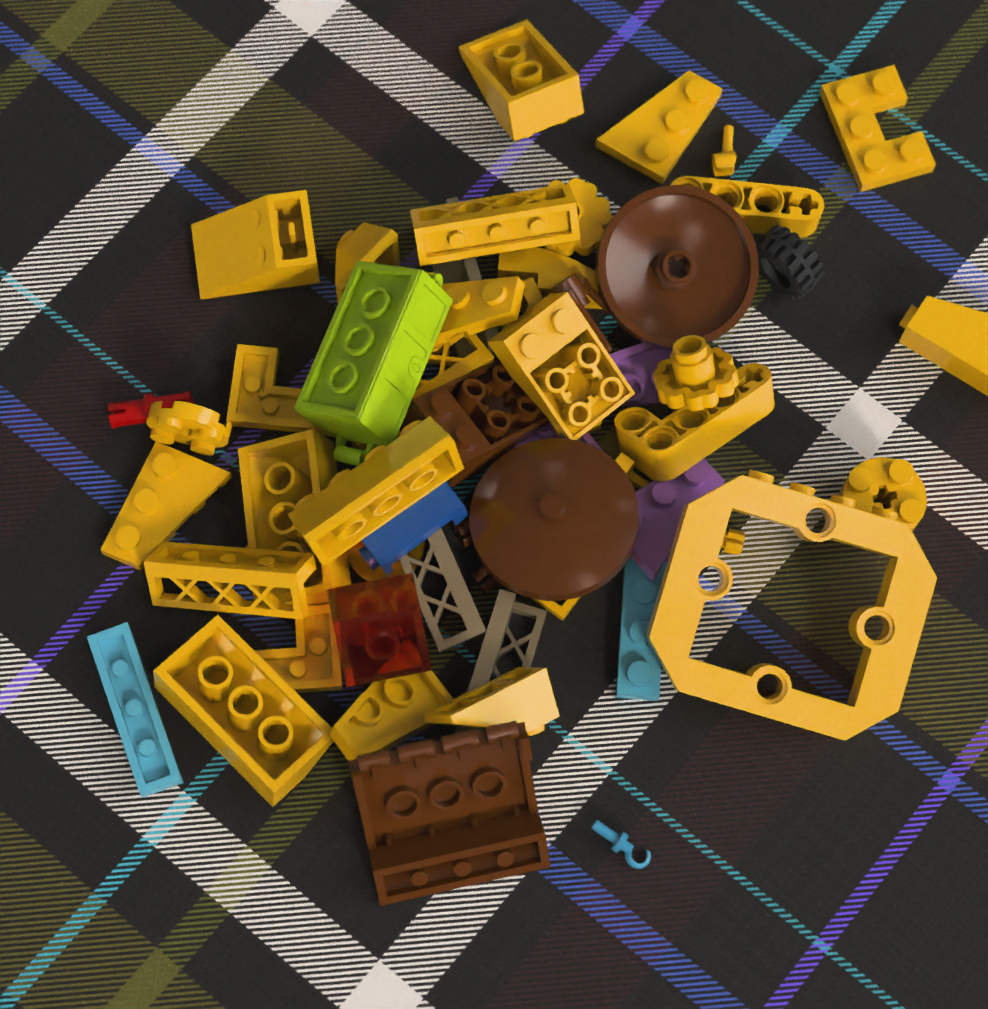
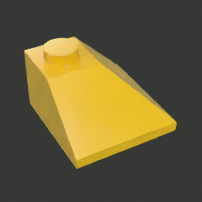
[335,222,400,303]

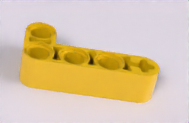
[671,176,824,238]
[614,363,775,481]

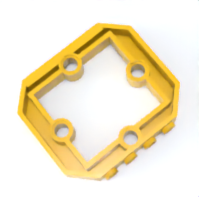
[645,470,937,741]

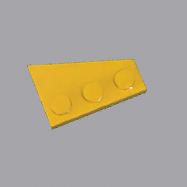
[595,70,722,184]
[100,442,232,570]
[329,640,453,761]

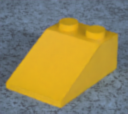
[459,20,584,142]

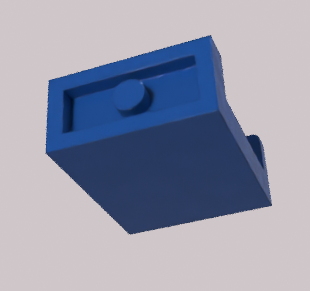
[358,482,469,576]

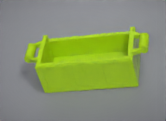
[293,261,453,466]

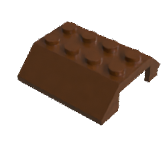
[349,720,551,906]

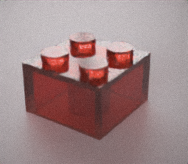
[327,572,431,687]

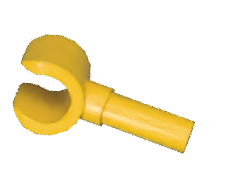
[712,125,736,177]

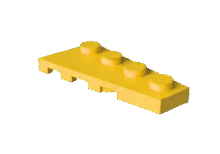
[434,276,525,346]

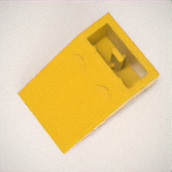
[191,190,320,299]
[487,292,635,440]

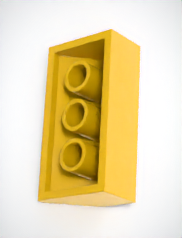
[288,416,464,567]
[238,429,352,605]
[153,615,333,807]

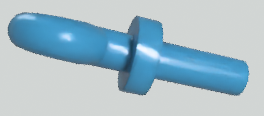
[591,820,651,869]

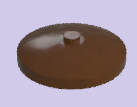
[595,185,759,349]
[469,438,639,601]

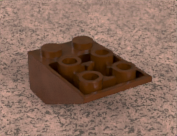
[400,360,550,488]

